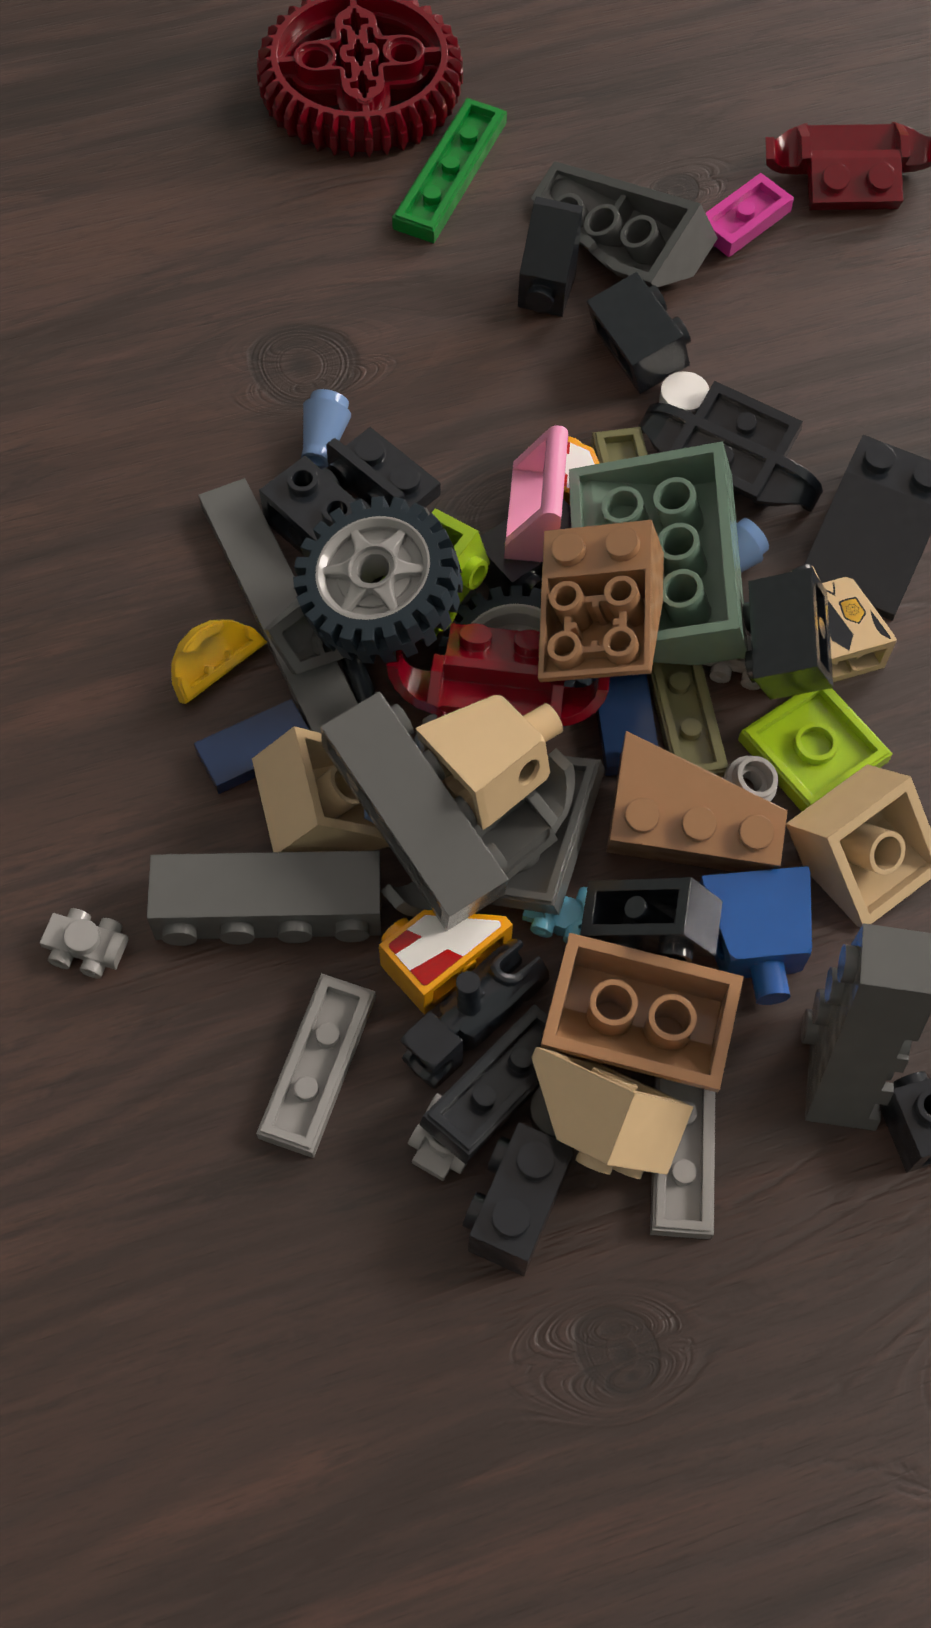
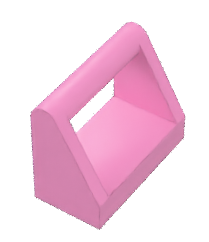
[504,425,568,562]

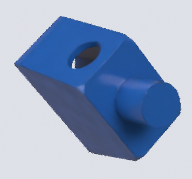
[700,866,812,1005]

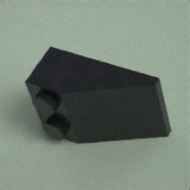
[804,435,931,621]

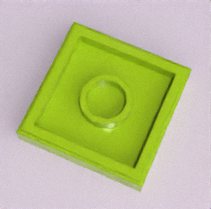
[738,688,893,811]

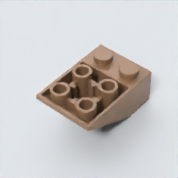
[538,520,664,682]

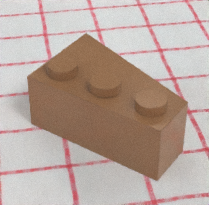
[606,731,788,872]

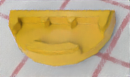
[171,620,268,704]

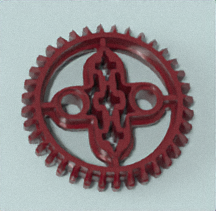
[256,0,463,158]

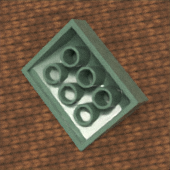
[569,441,748,665]

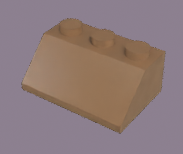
[541,933,744,1093]

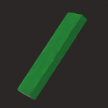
[392,98,507,244]

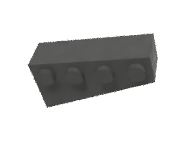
[801,923,931,1131]

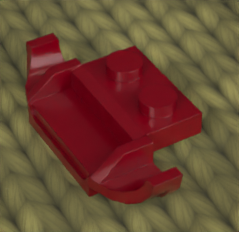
[765,122,931,210]
[387,623,610,726]

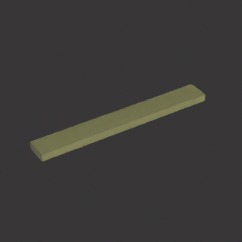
[591,427,728,779]

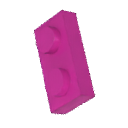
[706,173,794,257]

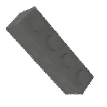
[321,691,510,931]
[147,851,382,946]

